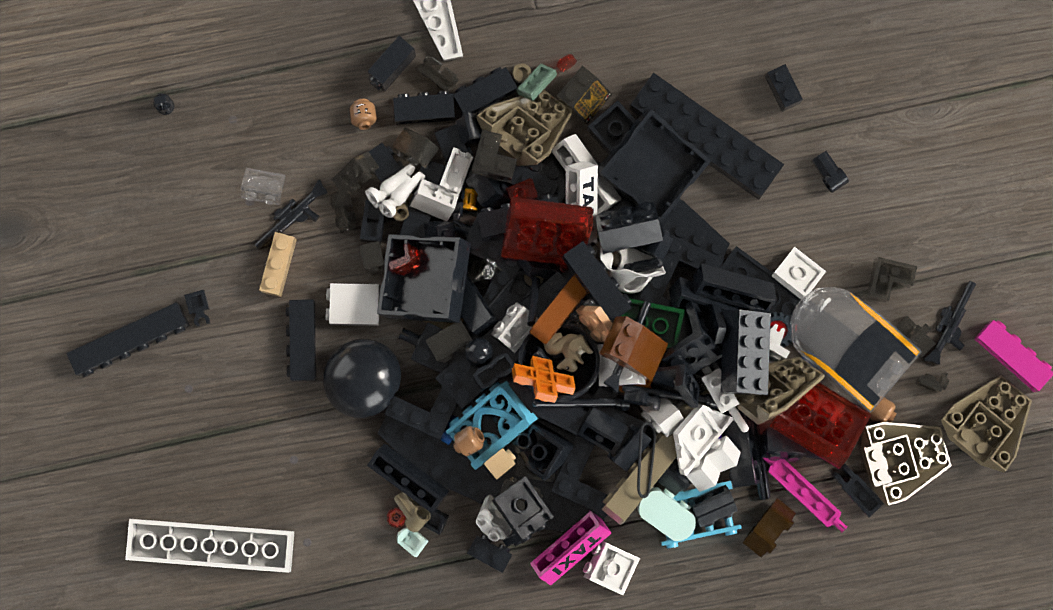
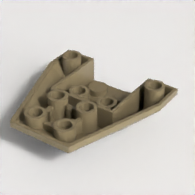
[477,90,573,166]
[734,357,824,425]
[941,375,1032,472]
[860,422,951,506]

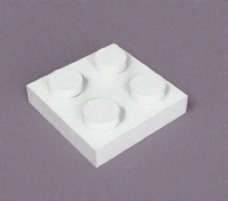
[772,247,826,301]

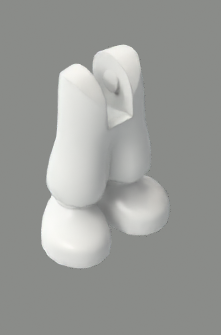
[365,163,425,218]

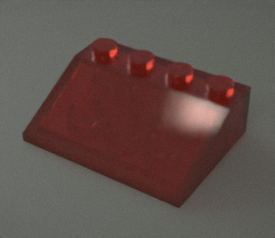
[501,197,593,265]
[770,382,871,469]

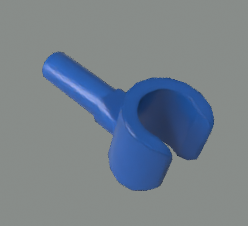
[441,415,456,445]

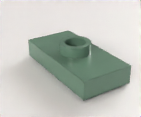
[516,64,557,101]

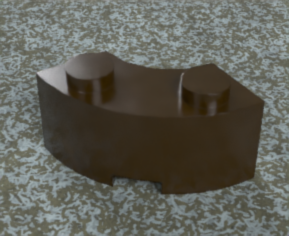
[742,498,796,558]

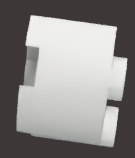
[476,494,512,541]

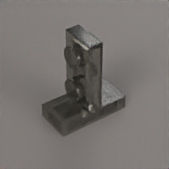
[894,316,936,358]

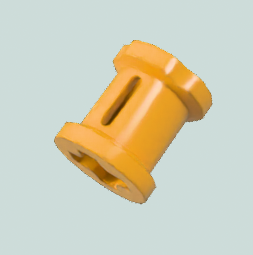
[463,189,478,211]

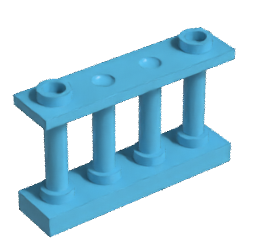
[660,481,742,549]

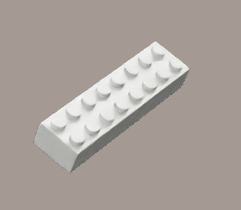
[125,519,294,573]

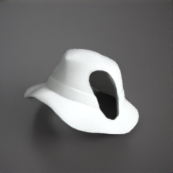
[600,248,666,294]

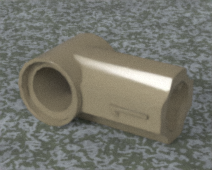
[394,492,430,532]

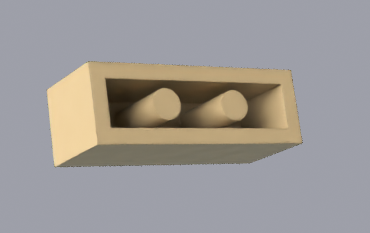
[259,232,297,297]

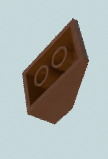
[599,316,668,381]

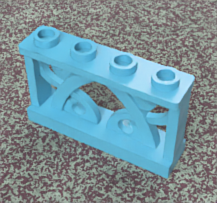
[446,381,538,470]

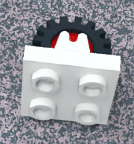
[769,312,796,362]

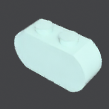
[637,487,695,541]

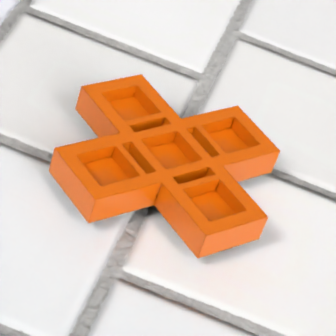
[512,356,575,403]

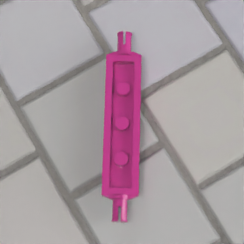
[763,458,848,533]

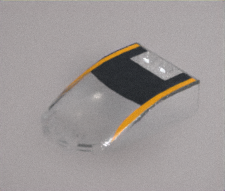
[790,287,922,413]

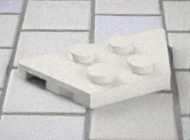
[673,404,734,476]

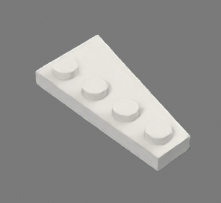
[413,0,463,61]

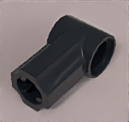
[812,151,849,193]

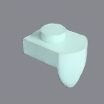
[396,527,429,557]

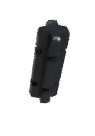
[623,257,662,273]

